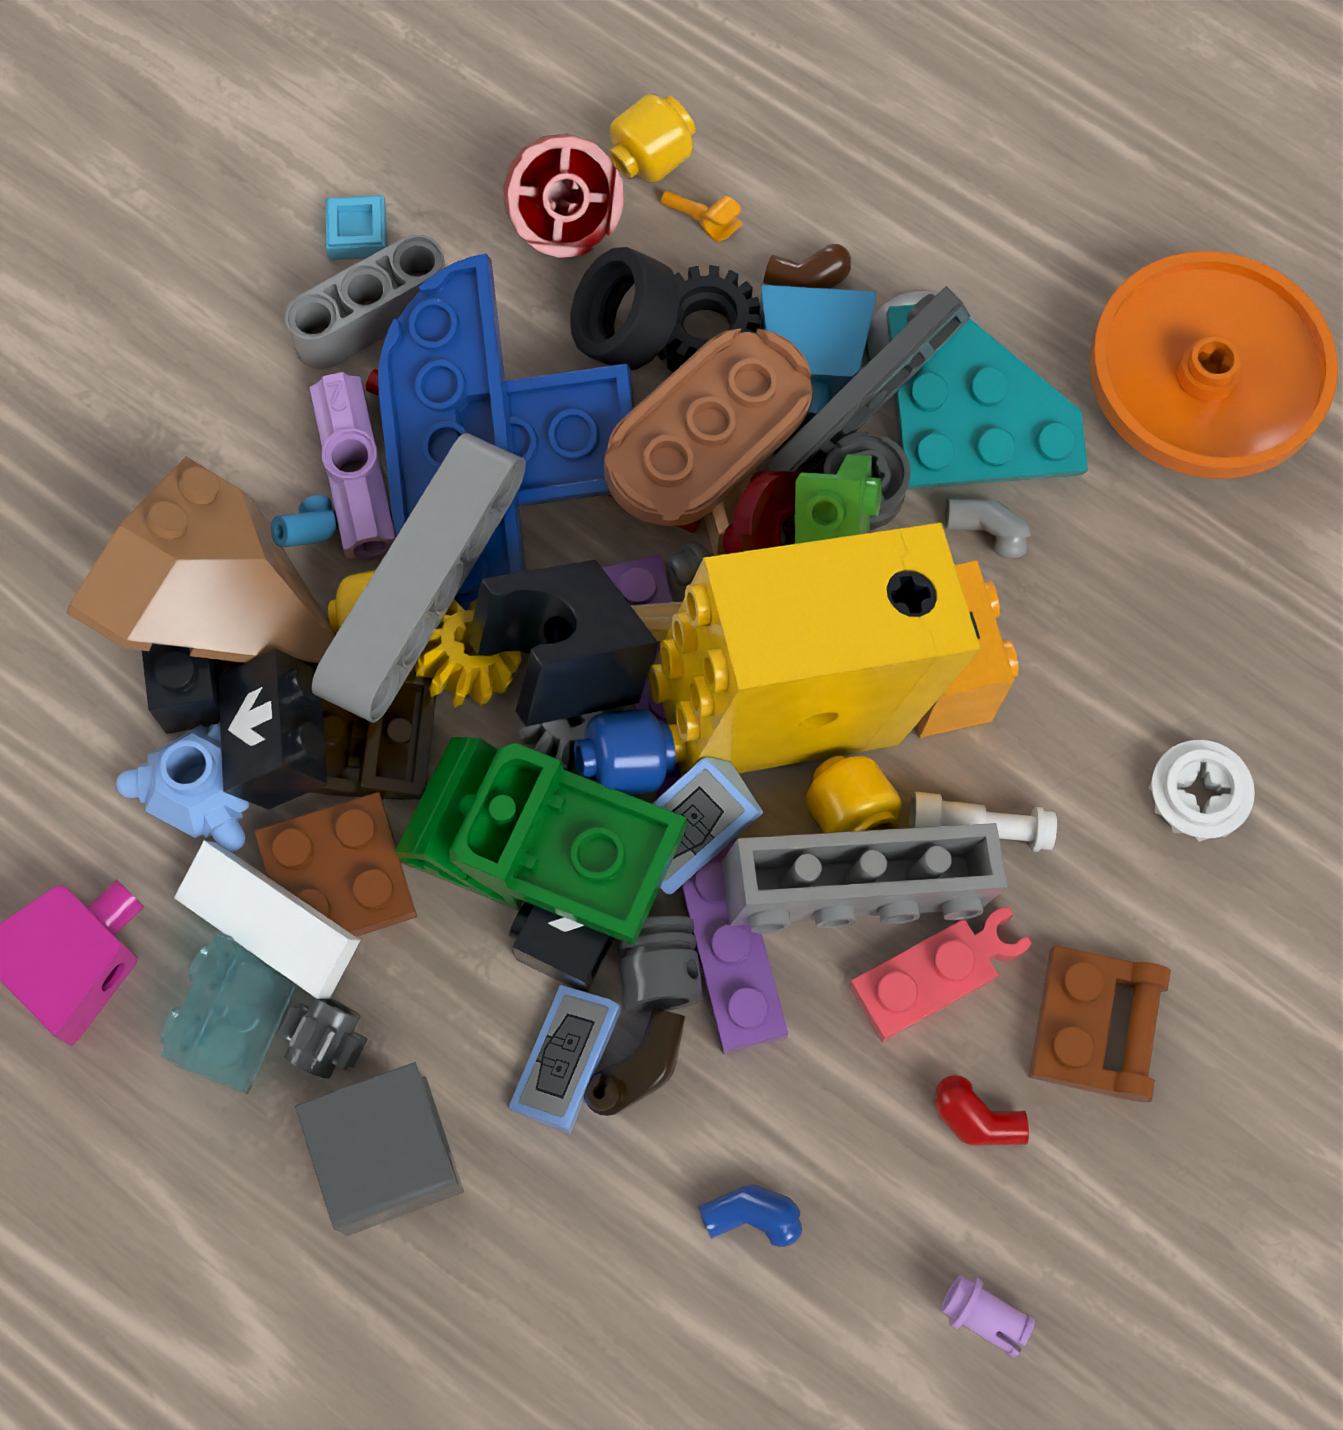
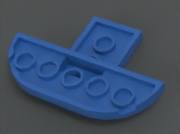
[378,253,635,610]

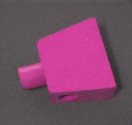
[0,879,144,1046]

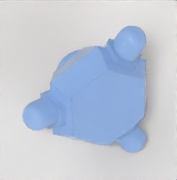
[116,722,249,852]

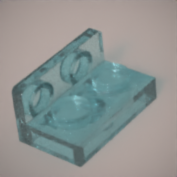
[160,931,297,1095]

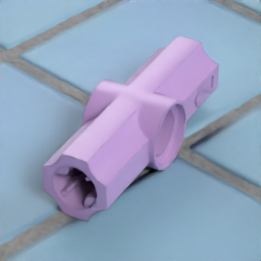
[309,372,396,561]

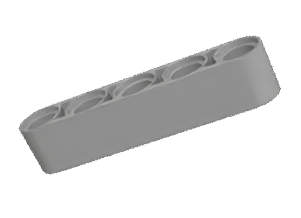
[312,433,526,723]

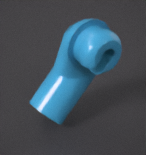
[271,495,338,547]

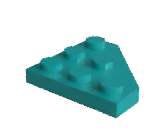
[886,304,1088,490]

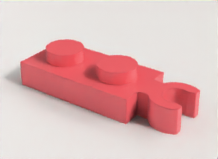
[849,907,1032,1043]

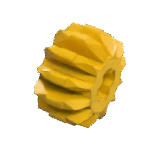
[414,599,522,708]

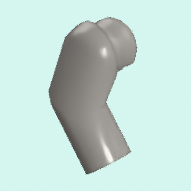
[945,499,1031,558]

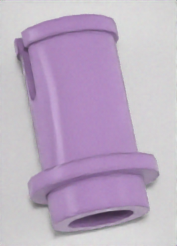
[940,1275,1035,1358]

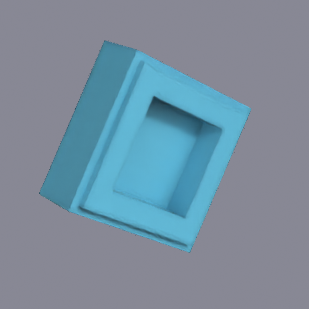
[326,195,387,260]

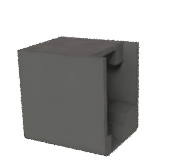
[295,1062,464,1236]

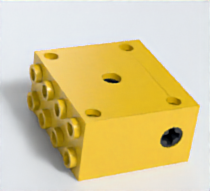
[648,522,981,777]

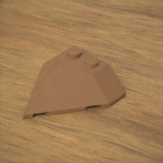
[66,456,336,663]

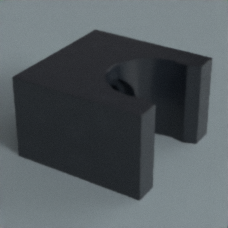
[468,559,658,727]

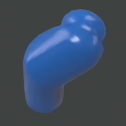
[698,1184,802,1247]

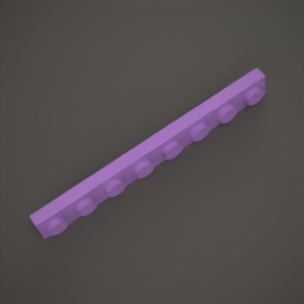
[602,554,788,1054]

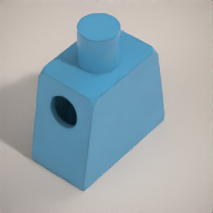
[760,285,876,428]

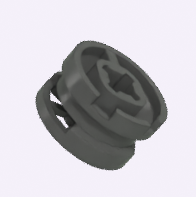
[823,432,910,530]

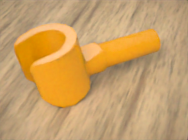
[661,191,743,242]

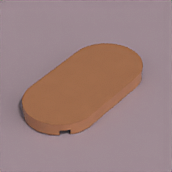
[604,329,813,526]

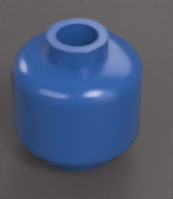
[574,709,676,796]

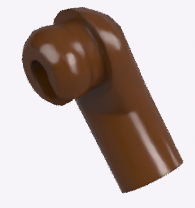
[763,244,851,289]

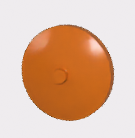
[1090,251,1338,479]

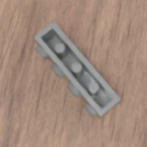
[721,823,1008,934]

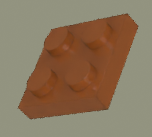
[254,792,417,937]

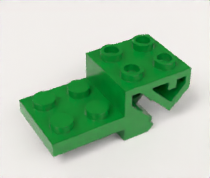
[395,737,688,945]

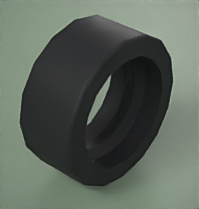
[570,247,680,370]

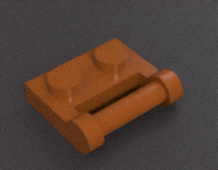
[1029,945,1171,1102]

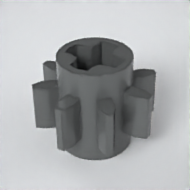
[277,997,368,1079]

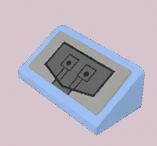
[653,757,764,894]
[508,985,621,1135]

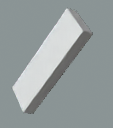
[174,841,361,999]

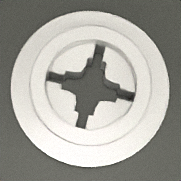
[1148,740,1255,842]

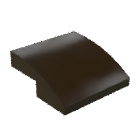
[309,663,436,800]

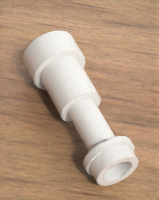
[907,791,1057,852]

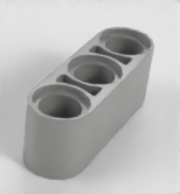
[285,235,446,369]

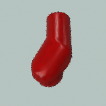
[935,1075,1029,1146]

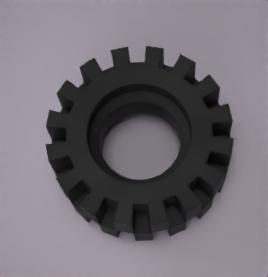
[658,265,761,373]

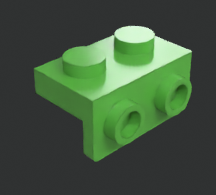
[795,454,882,544]

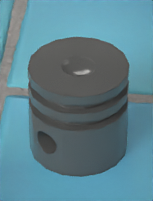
[617,916,703,1012]

